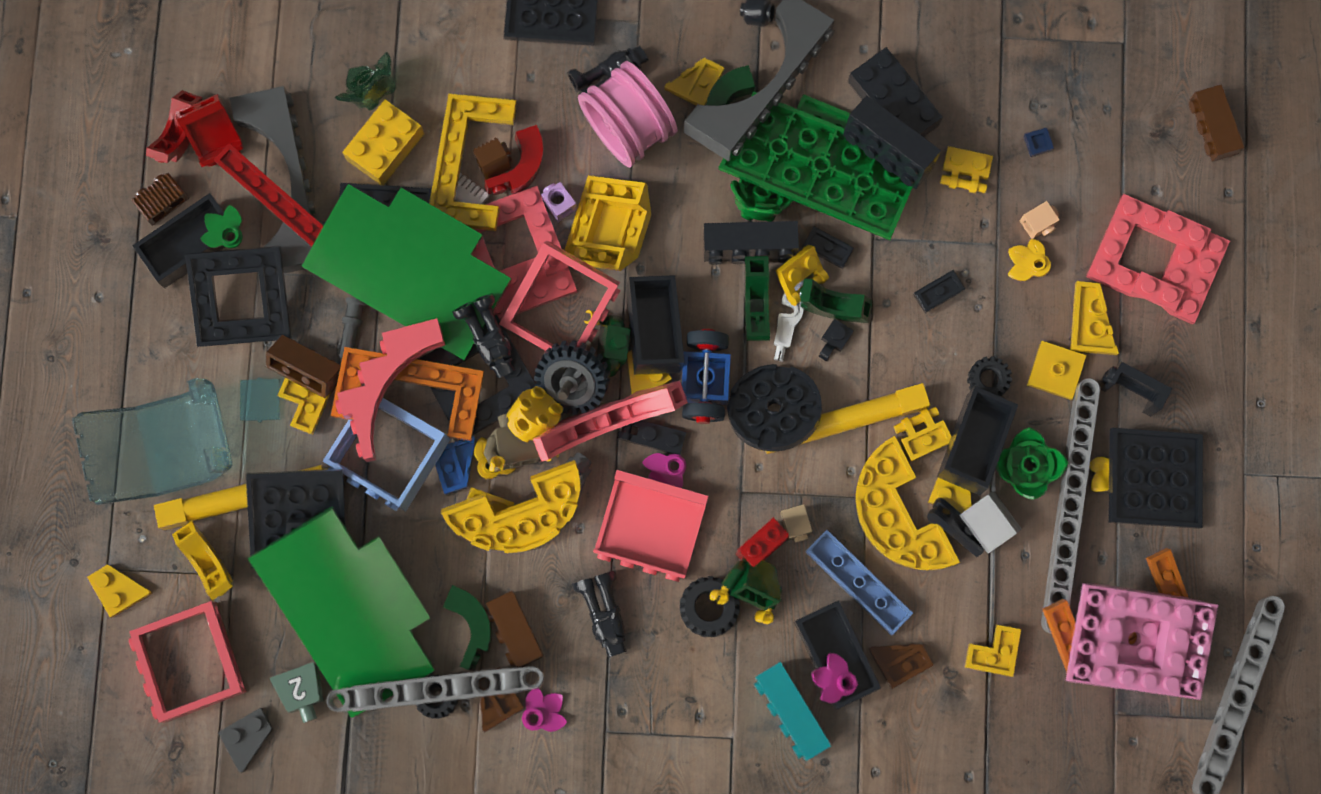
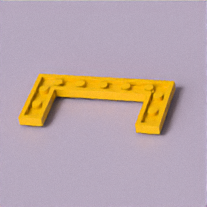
[429,94,517,231]

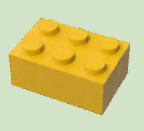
[342,99,424,185]

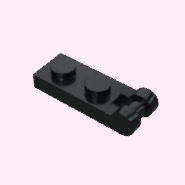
[617,420,686,455]
[927,498,984,557]

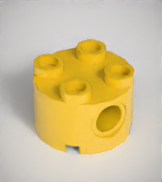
[506,386,563,444]

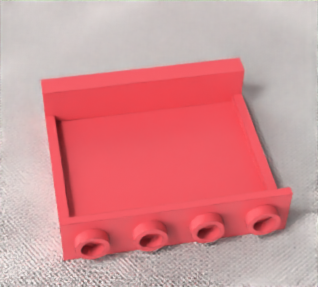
[593,470,708,582]

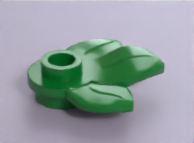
[200,205,243,249]

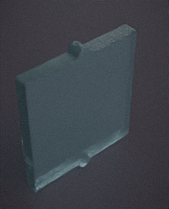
[240,377,280,423]

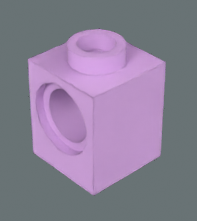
[541,182,577,222]

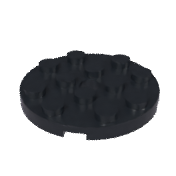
[727,364,822,452]

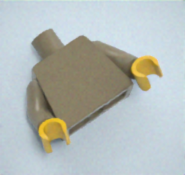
[484,414,559,472]

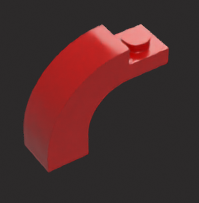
[146,90,203,163]
[485,125,543,195]

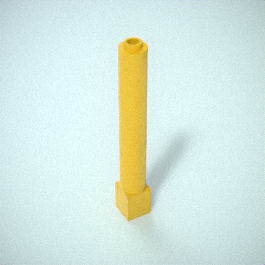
[761,383,930,454]
[153,465,328,530]

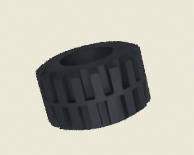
[680,576,740,638]

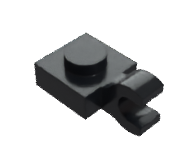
[818,319,854,361]

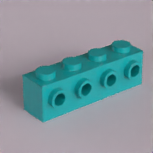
[754,662,831,761]

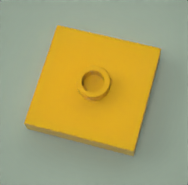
[1027,341,1086,400]

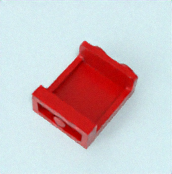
[175,94,244,167]
[736,517,789,567]

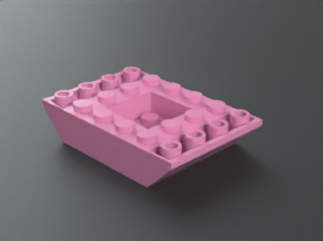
[1066,583,1218,700]

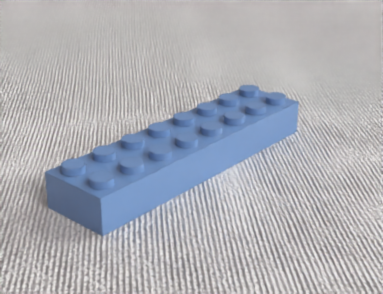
[806,530,913,635]

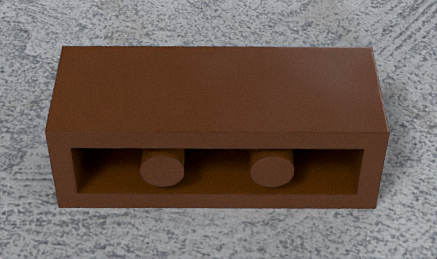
[1189,84,1244,162]
[265,335,341,398]
[485,591,544,668]

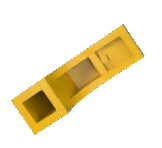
[172,521,233,601]

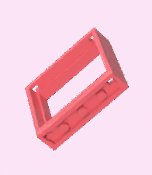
[499,241,621,351]
[129,601,246,723]

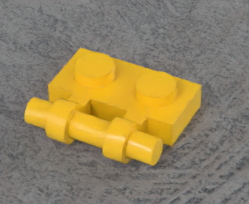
[940,146,993,194]
[893,406,951,462]

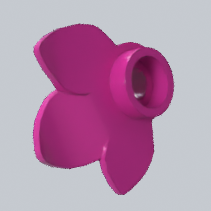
[642,453,686,488]
[812,654,857,703]
[522,688,567,732]

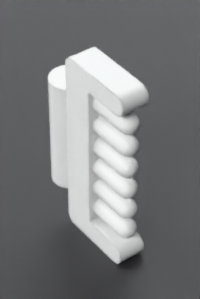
[455,173,490,204]

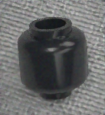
[740,0,775,27]

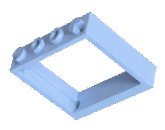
[323,398,451,512]

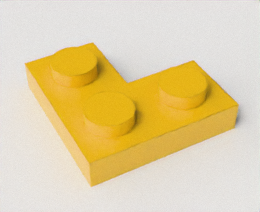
[277,378,331,435]
[964,625,1021,677]

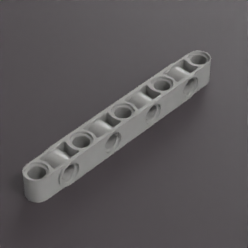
[1192,596,1285,794]
[327,667,544,712]

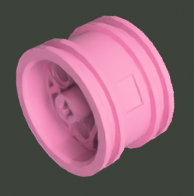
[578,61,678,167]

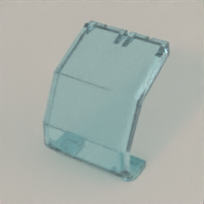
[72,378,232,505]

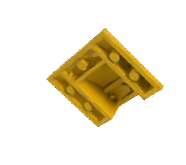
[565,176,651,271]

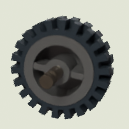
[534,341,610,415]

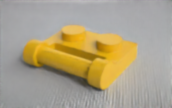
[775,245,829,306]

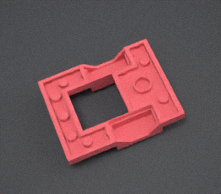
[472,186,577,321]
[1086,194,1230,325]

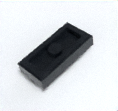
[802,226,854,269]
[913,270,965,314]

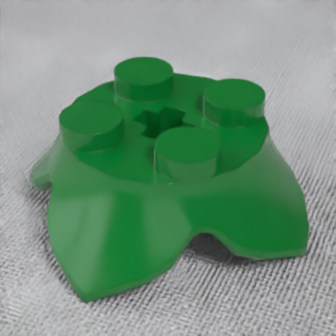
[730,179,793,222]
[996,427,1068,500]

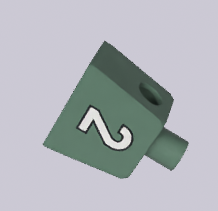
[270,662,323,723]

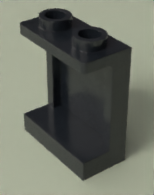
[1101,361,1173,417]

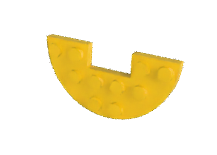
[855,436,960,570]
[441,460,580,553]

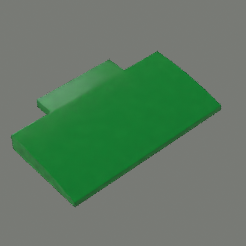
[718,92,913,240]
[302,184,512,361]
[248,507,435,718]

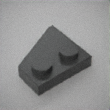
[218,708,273,773]

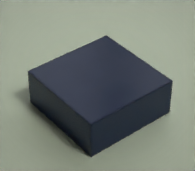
[1023,127,1054,157]

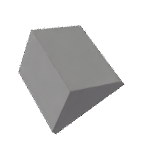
[959,491,1022,554]

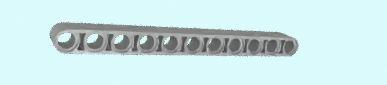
[1041,378,1100,634]

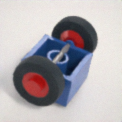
[682,329,731,424]

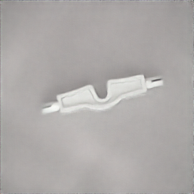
[774,280,804,362]

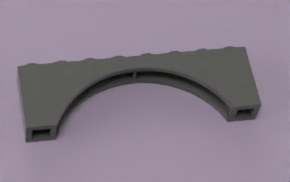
[684,0,834,161]
[230,86,316,274]

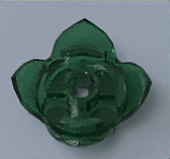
[335,52,396,111]

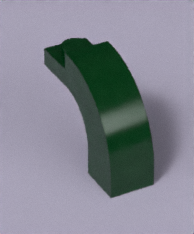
[706,65,755,106]
[744,256,770,341]
[799,279,873,323]
[443,585,492,671]

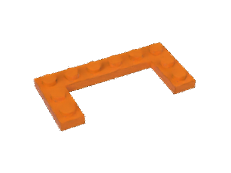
[331,347,484,441]
[1042,548,1189,672]

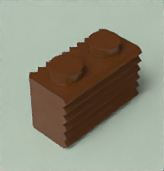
[473,138,512,180]
[131,173,189,226]

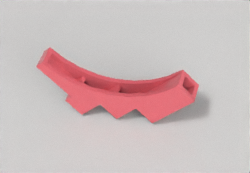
[335,319,445,462]
[533,381,688,461]

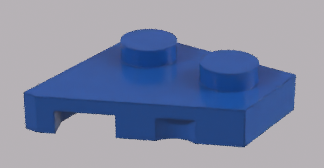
[435,435,476,495]

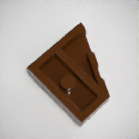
[869,644,934,689]
[479,667,524,733]

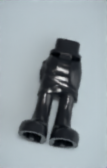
[567,45,649,94]
[452,293,514,378]
[572,570,626,658]

